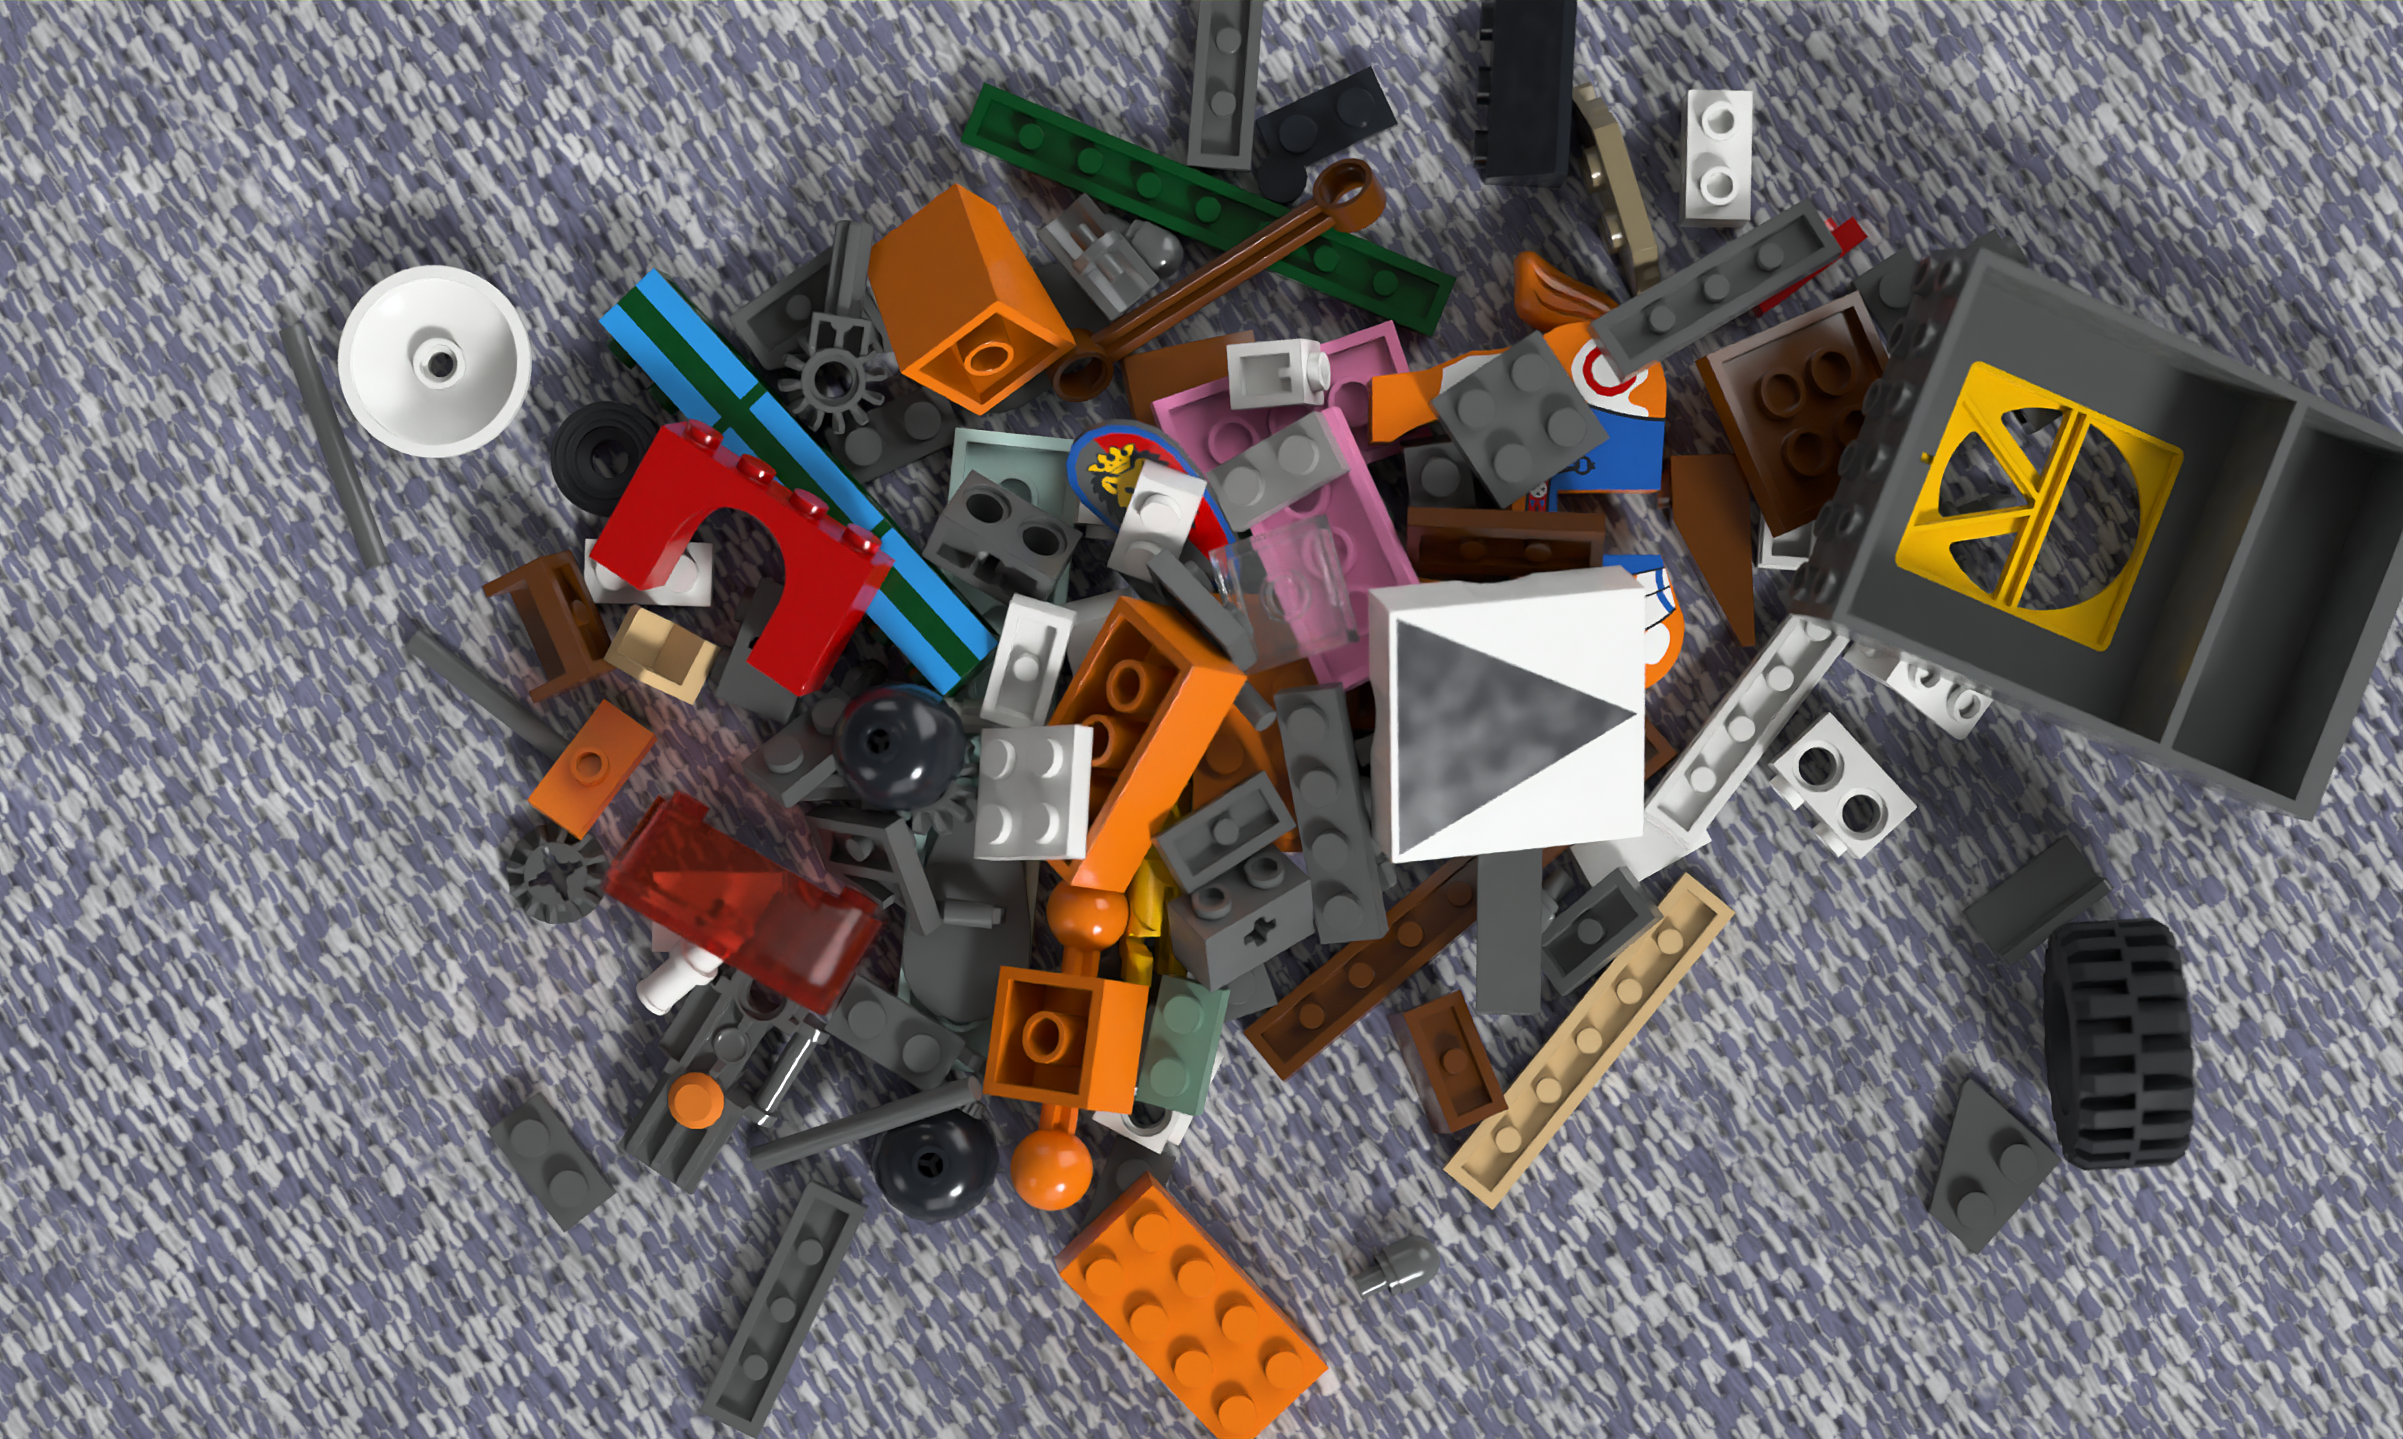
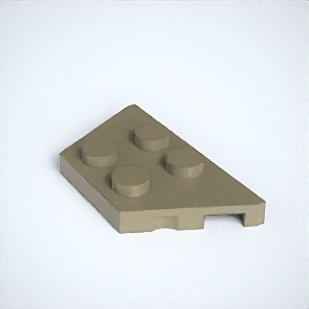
[1572,81,1661,298]

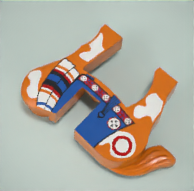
[1367,251,1684,689]

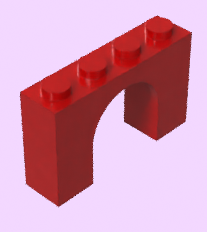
[589,419,896,697]

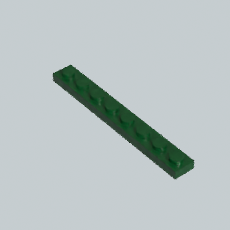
[960,82,1456,339]

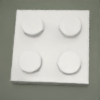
[974,725,1093,861]

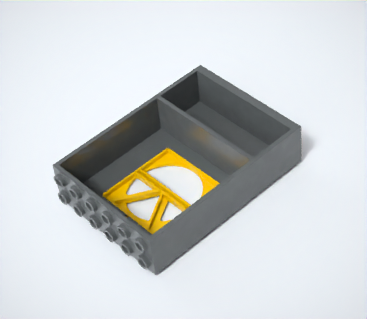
[1788,247,2403,822]

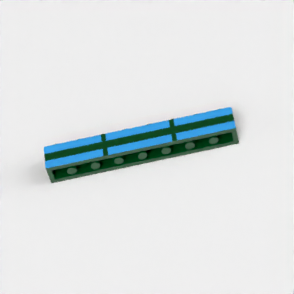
[599,268,1001,697]

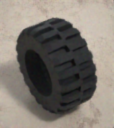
[2043,918,2195,1171]

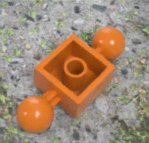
[982,879,1149,1211]

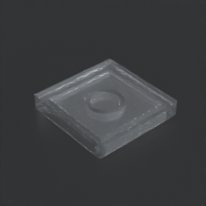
[1208,515,1360,676]

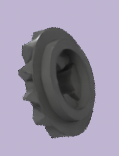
[506,823,609,924]

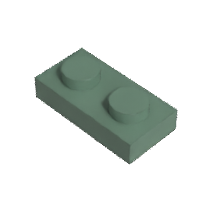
[1135,973,1231,1117]

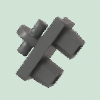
[1036,193,1160,323]

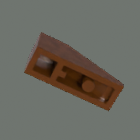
[1654,453,1755,647]

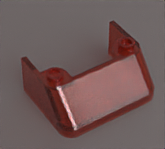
[598,789,890,1016]

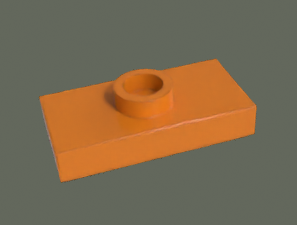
[527,699,658,841]

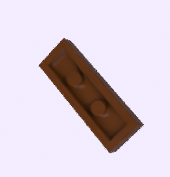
[1406,507,1605,576]

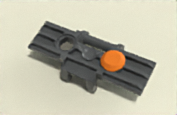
[617,893,852,1195]

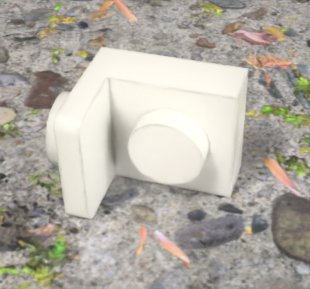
[1227,338,1331,411]

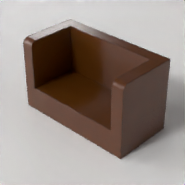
[481,550,617,704]

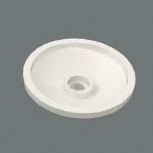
[338,265,532,458]

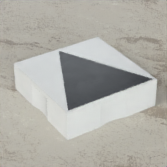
[1368,565,1645,863]

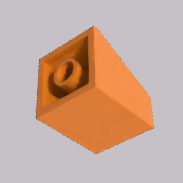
[868,183,1076,416]

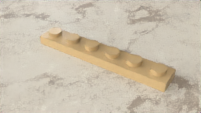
[1442,871,1736,1210]

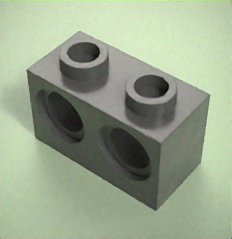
[921,470,1083,607]

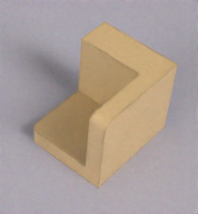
[603,604,721,705]

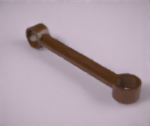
[1044,158,1387,403]

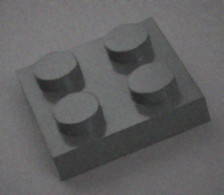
[1427,330,1610,510]

